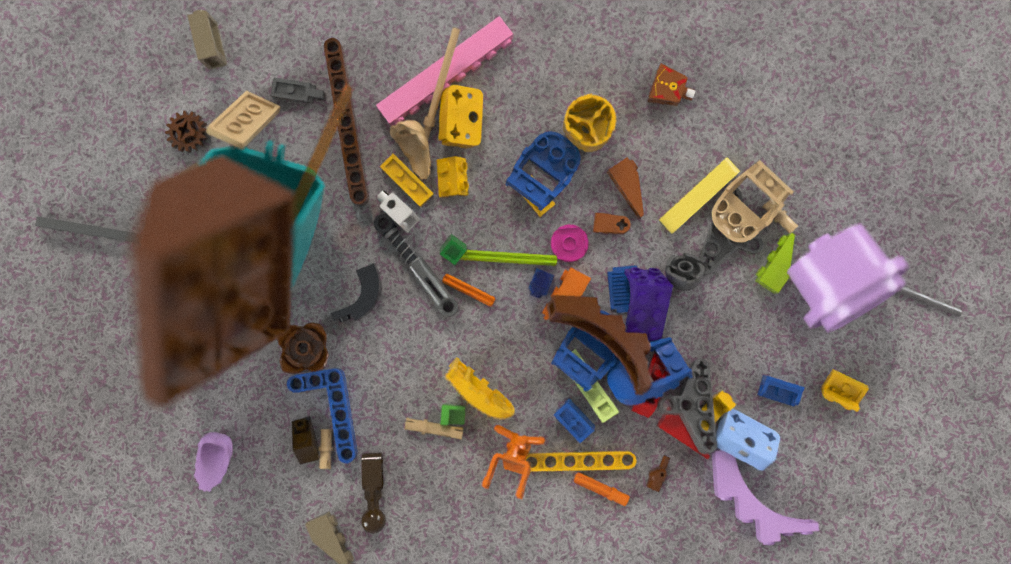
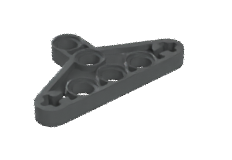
[699,188,764,275]
[657,358,717,454]

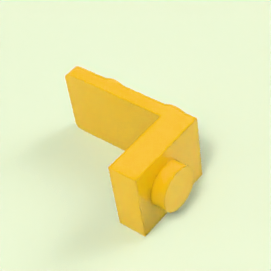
[701,391,736,431]

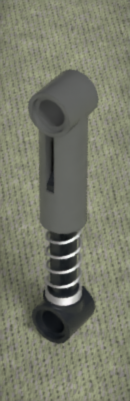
[374,214,459,317]

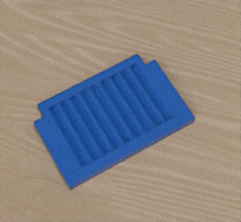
[607,265,637,313]

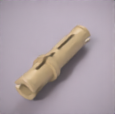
[404,417,464,440]

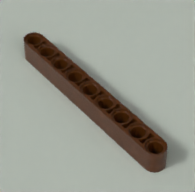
[324,38,369,207]

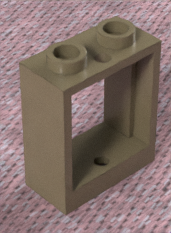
[187,10,227,70]

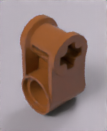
[593,213,631,234]

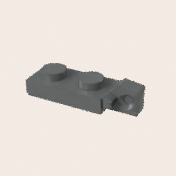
[270,77,326,103]

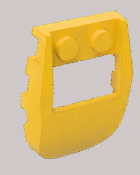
[445,357,515,419]

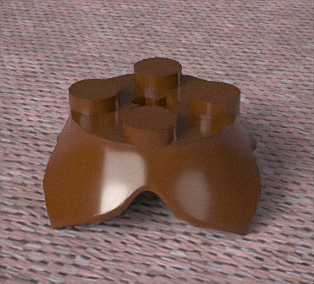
[277,322,329,374]

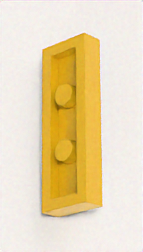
[380,153,434,208]

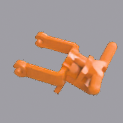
[482,425,545,499]

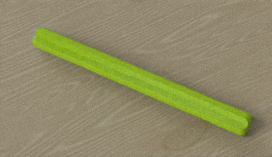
[460,250,557,266]

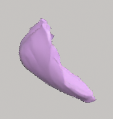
[194,432,233,492]

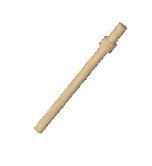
[423,27,460,140]

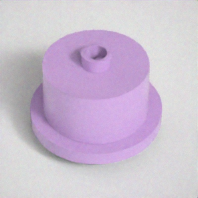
[787,224,910,333]

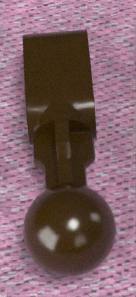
[361,452,386,534]

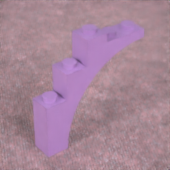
[712,448,819,545]

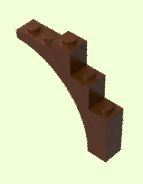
[547,295,652,395]

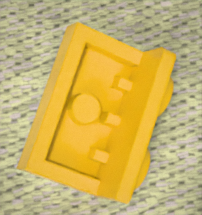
[437,156,469,198]
[821,369,869,412]

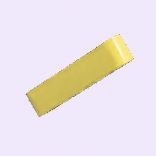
[659,157,740,234]

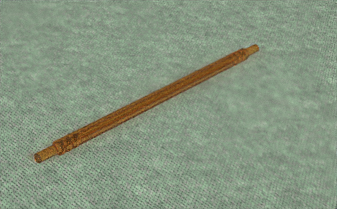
[294,84,353,224]

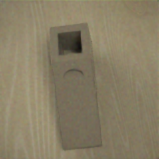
[305,511,354,564]

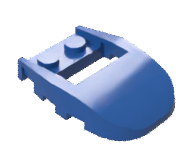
[505,131,581,211]
[551,310,617,392]
[607,337,693,405]

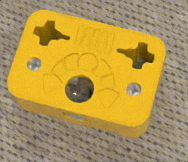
[438,85,483,149]

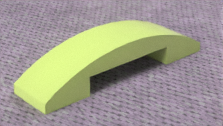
[571,349,619,423]

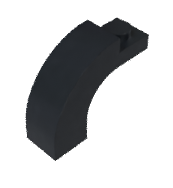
[331,263,381,323]

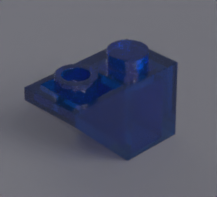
[528,268,554,299]

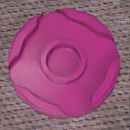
[551,224,589,262]

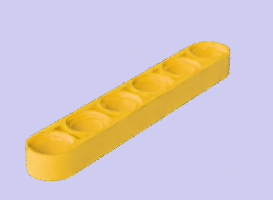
[525,451,637,472]

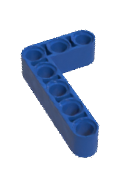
[287,368,358,463]

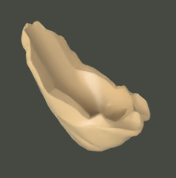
[390,120,431,180]

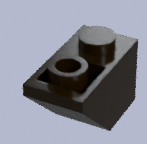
[292,416,319,465]

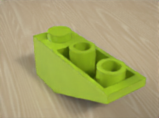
[755,233,795,294]

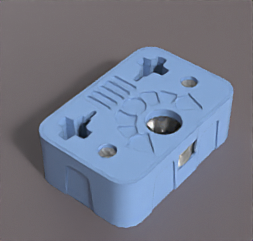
[716,409,780,471]

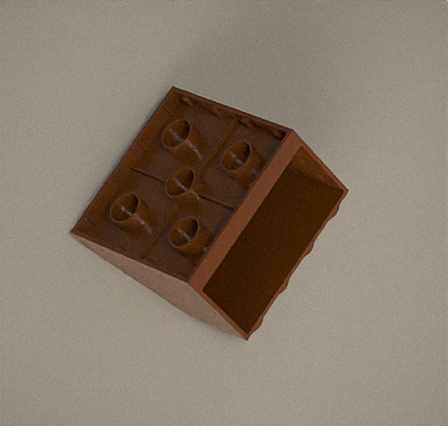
[131,156,295,409]

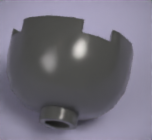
[665,253,705,291]

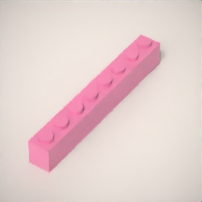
[376,16,513,126]

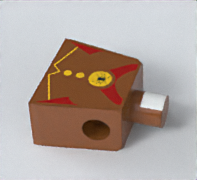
[647,63,695,106]

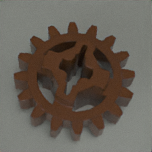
[165,110,208,153]

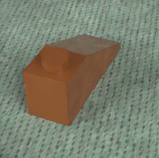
[607,157,644,219]

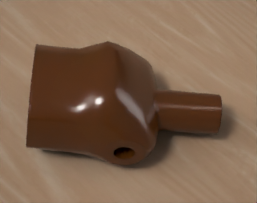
[646,455,671,492]

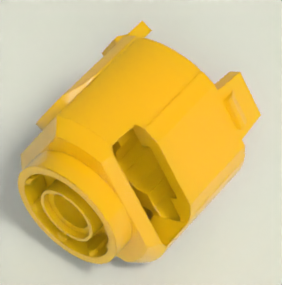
[563,93,616,152]

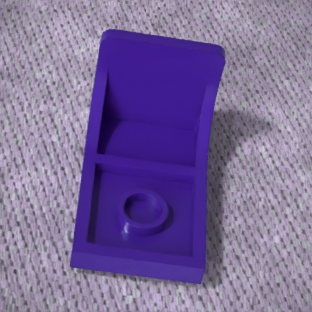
[624,267,673,341]

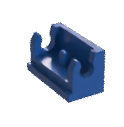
[757,375,805,407]
[553,398,595,443]

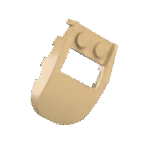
[712,160,794,242]

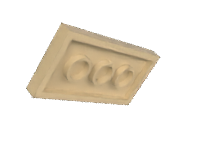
[207,91,281,150]

